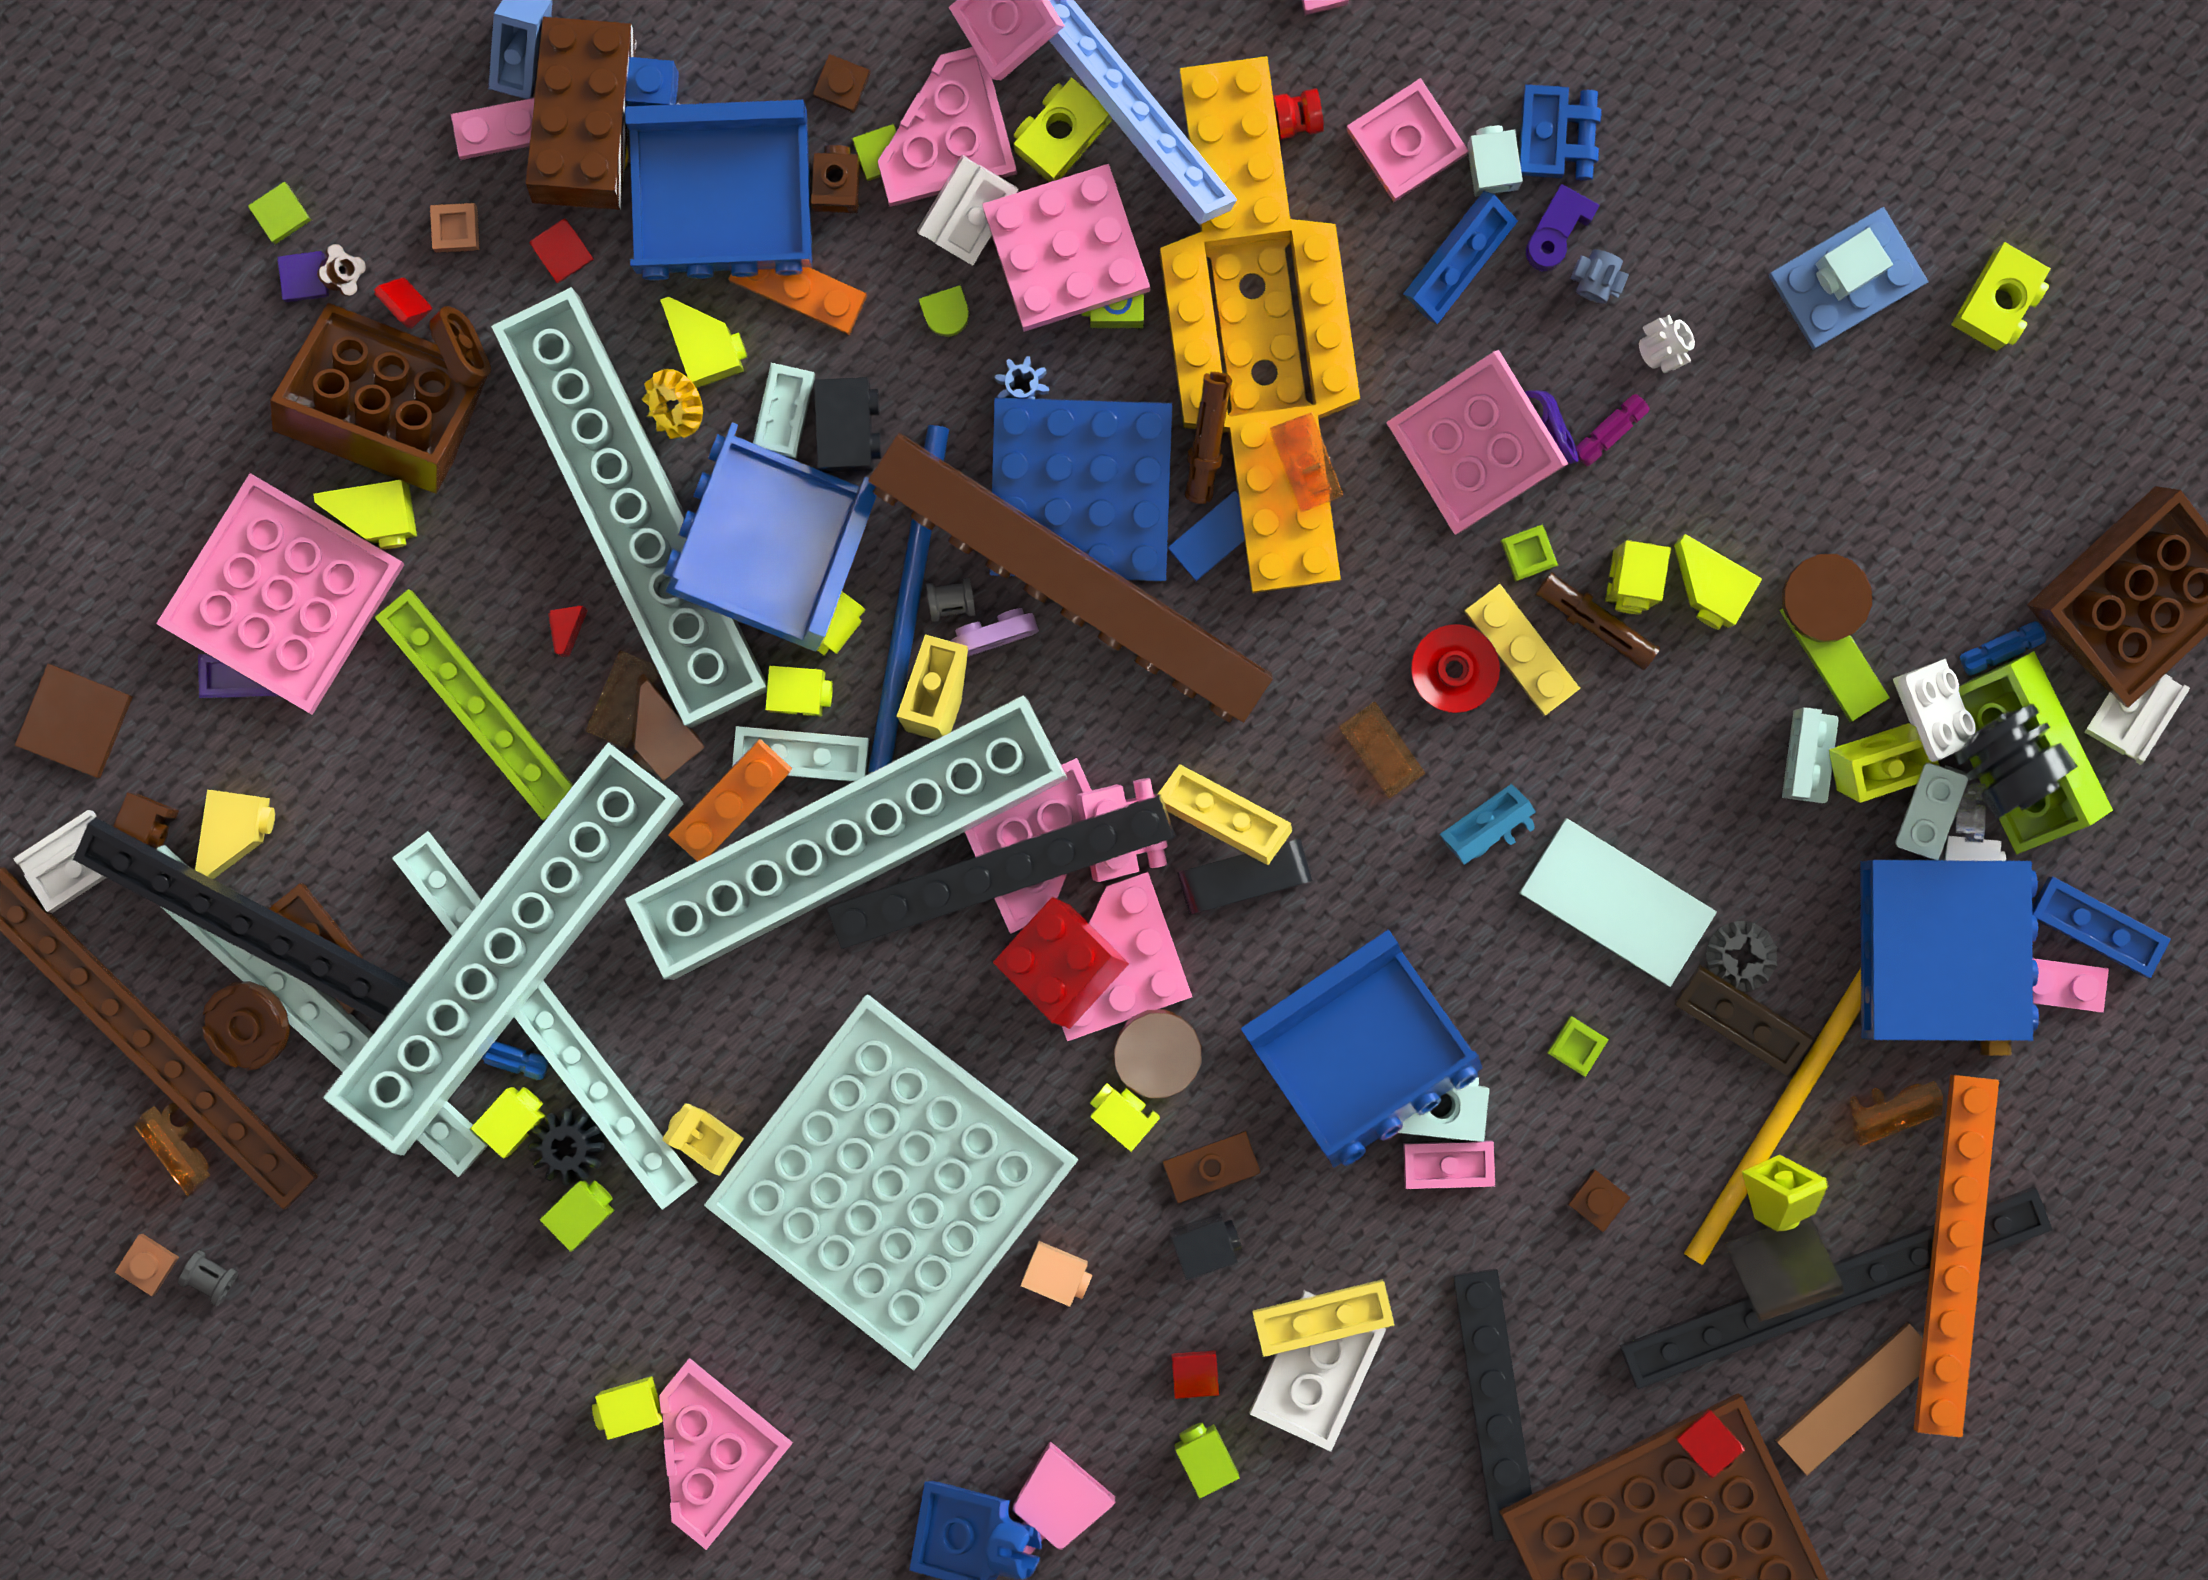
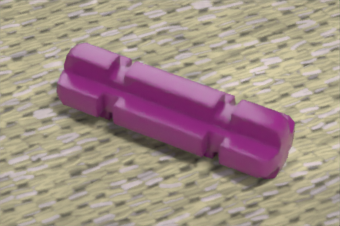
[1576,394,1650,466]

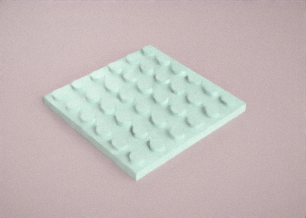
[704,994,1078,1371]

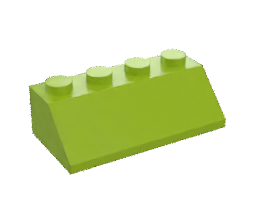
[1958,651,2113,854]

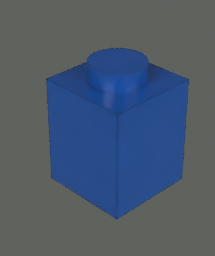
[626,57,679,106]

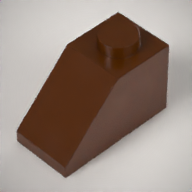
[631,673,704,781]

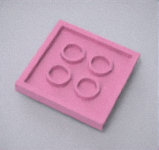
[982,164,1150,332]
[1386,350,1568,535]

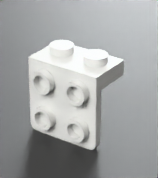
[1893,659,1975,762]

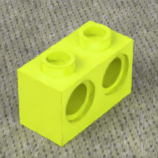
[1605,540,1671,615]

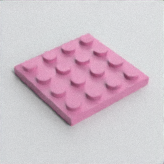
[156,473,405,715]

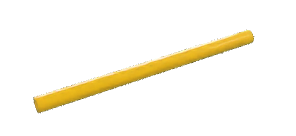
[1684,968,1861,1266]

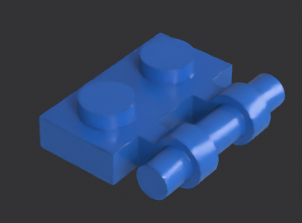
[1519,85,1601,181]

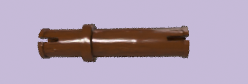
[1184,372,1232,504]
[1535,572,1660,671]

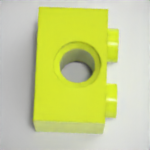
[1013,77,1112,182]
[1951,242,2051,351]
[1829,723,1939,803]

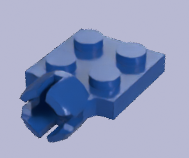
[909,1481,1042,1580]

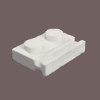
[917,155,1018,265]
[2085,674,2190,765]
[13,810,106,913]

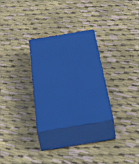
[1168,491,1245,582]

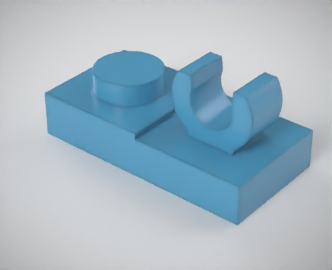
[1440,784,1536,865]

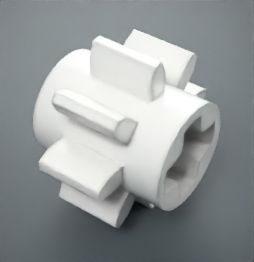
[1639,315,1695,373]

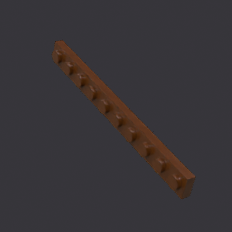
[0,868,319,1210]

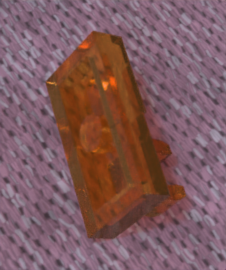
[1269,412,1344,513]
[1850,1081,1943,1147]
[134,1103,210,1196]

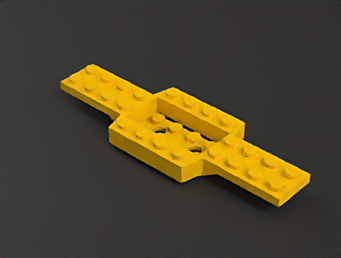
[1160,56,1360,593]

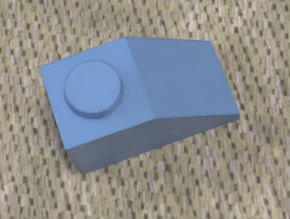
[488,0,553,99]

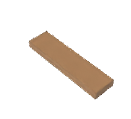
[1775,1323,1923,1475]

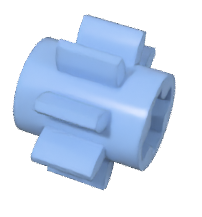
[995,356,1049,399]

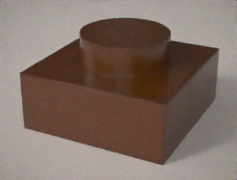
[813,54,870,113]
[1567,1169,1631,1232]

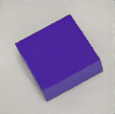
[277,251,329,302]

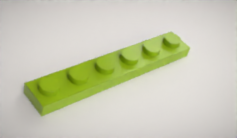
[375,589,573,821]

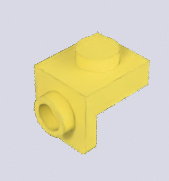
[662,1104,744,1176]

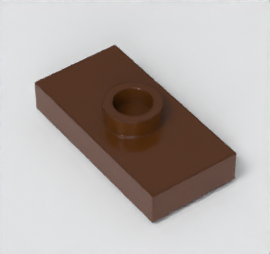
[1162,1131,1261,1203]

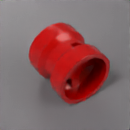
[1273,88,1324,140]

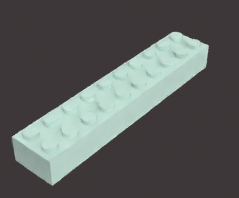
[491,287,768,728]
[625,695,1068,980]
[323,742,683,1155]

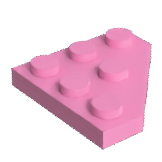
[878,47,1017,207]
[965,758,1092,934]
[1062,872,1192,1041]
[659,1358,793,1550]

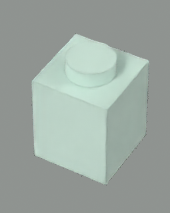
[1467,126,1523,196]
[1815,227,1893,301]

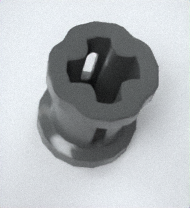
[926,578,976,623]
[178,1250,238,1306]

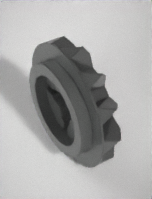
[1706,921,1778,992]

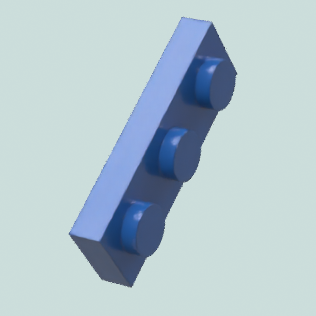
[1403,191,1518,324]
[2032,876,2171,978]

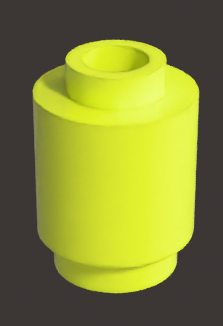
[817,591,865,656]

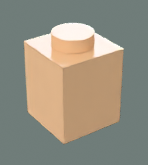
[1021,1241,1092,1306]

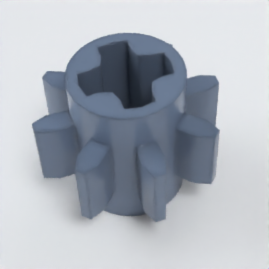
[1571,249,1629,304]

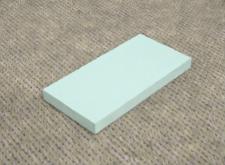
[1519,818,1717,987]

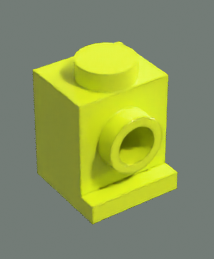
[1090,1083,1160,1152]

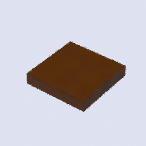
[15,664,133,778]

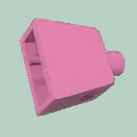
[1012,1442,1115,1554]

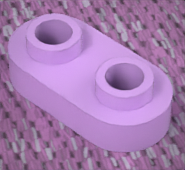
[950,608,1039,657]

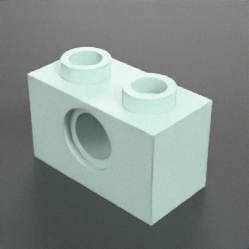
[1398,1077,1489,1142]

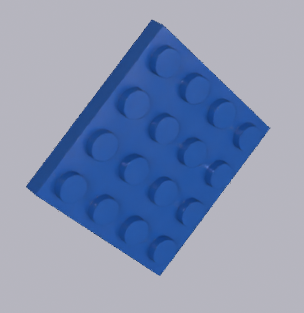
[990,397,1172,581]

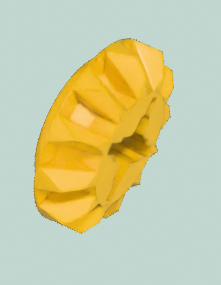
[642,369,703,439]

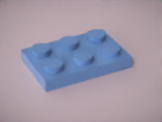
[1768,207,1929,350]

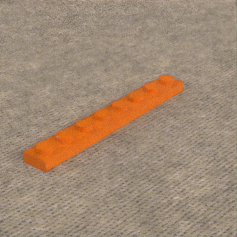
[1914,1074,1999,1437]

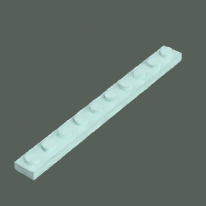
[393,831,698,1210]
[156,845,488,1177]

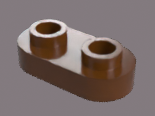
[429,306,491,387]

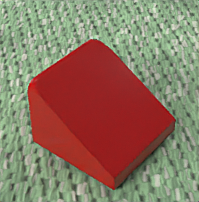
[529,218,594,284]
[374,278,433,329]
[548,606,588,657]
[1171,1350,1219,1399]
[1675,1409,1745,1478]

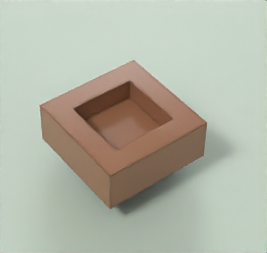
[430,203,479,252]
[115,1234,179,1296]

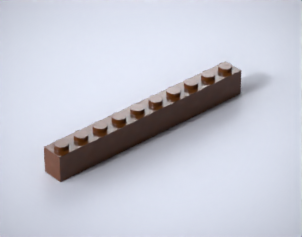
[868,433,1273,723]

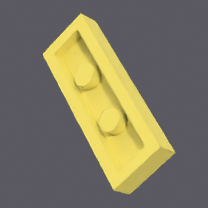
[1464,584,1580,716]
[1157,764,1292,865]
[1252,1280,1394,1357]

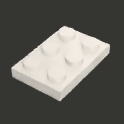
[1249,1290,1386,1451]

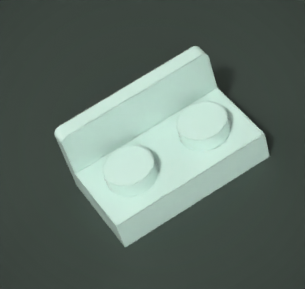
[1782,707,1838,803]
[1895,763,1968,860]

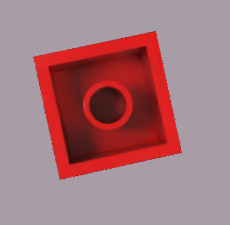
[993,897,1129,1029]

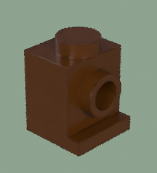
[811,145,860,213]
[113,792,179,849]

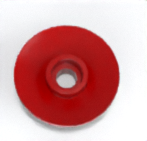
[1411,624,1500,713]

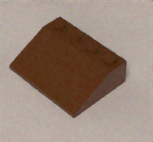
[270,303,487,494]
[2027,486,2208,708]

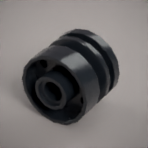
[1953,703,2078,819]

